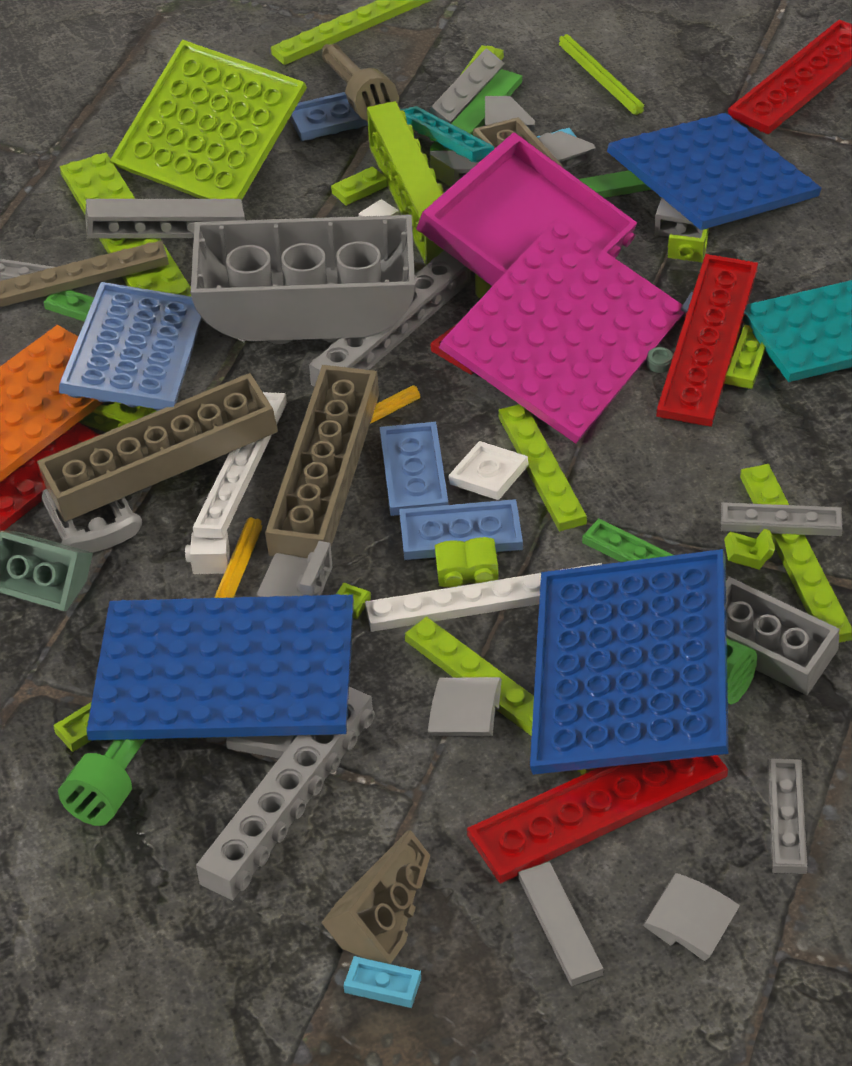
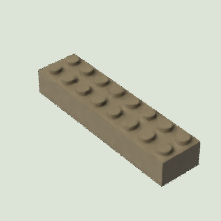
[265,365,379,558]
[37,373,278,522]

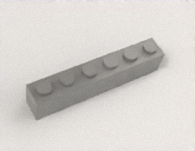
[85,199,245,238]

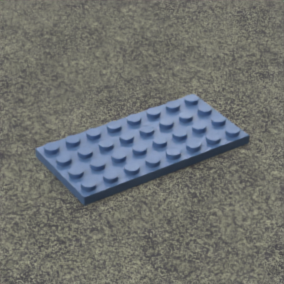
[59,282,202,411]

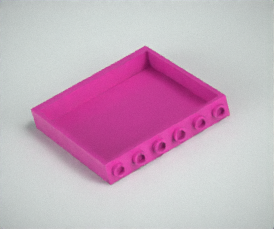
[416,132,637,286]

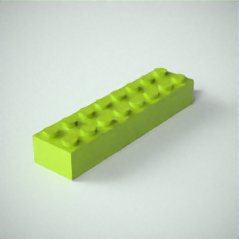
[367,101,444,265]

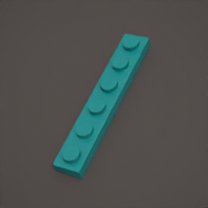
[400,106,494,162]

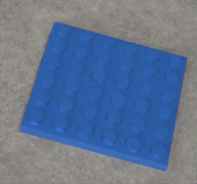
[607,113,821,230]

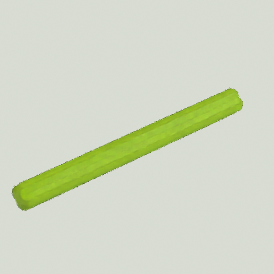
[559,34,644,115]

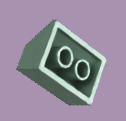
[0,530,93,611]

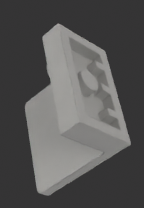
[257,541,333,597]

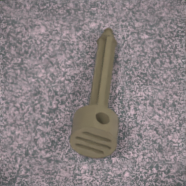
[322,44,399,122]

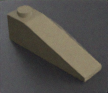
[321,830,430,964]

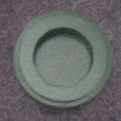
[646,347,673,373]

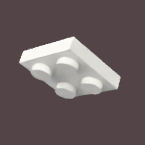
[448,441,529,500]

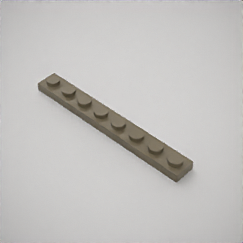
[0,240,169,307]

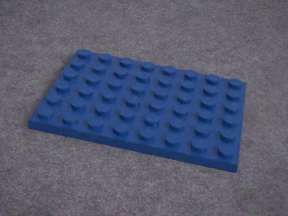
[530,549,729,775]
[87,594,354,740]

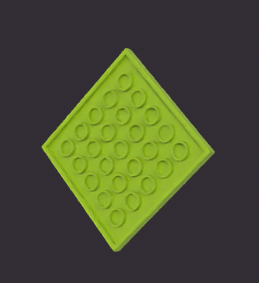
[110,40,307,201]

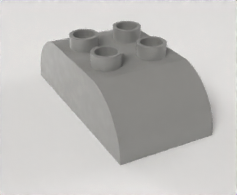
[191,215,415,344]

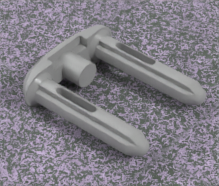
[42,489,142,553]

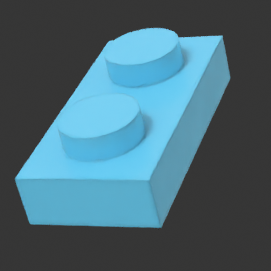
[344,956,421,1008]

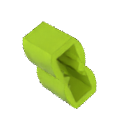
[435,537,499,588]

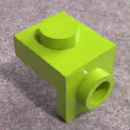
[724,528,775,570]

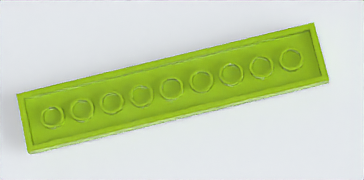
[59,152,191,296]

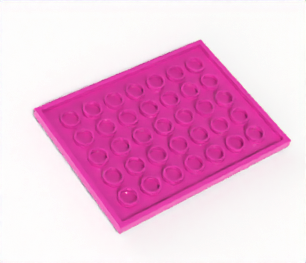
[439,218,684,444]

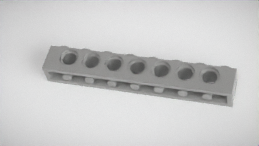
[309,250,471,387]
[196,687,375,901]

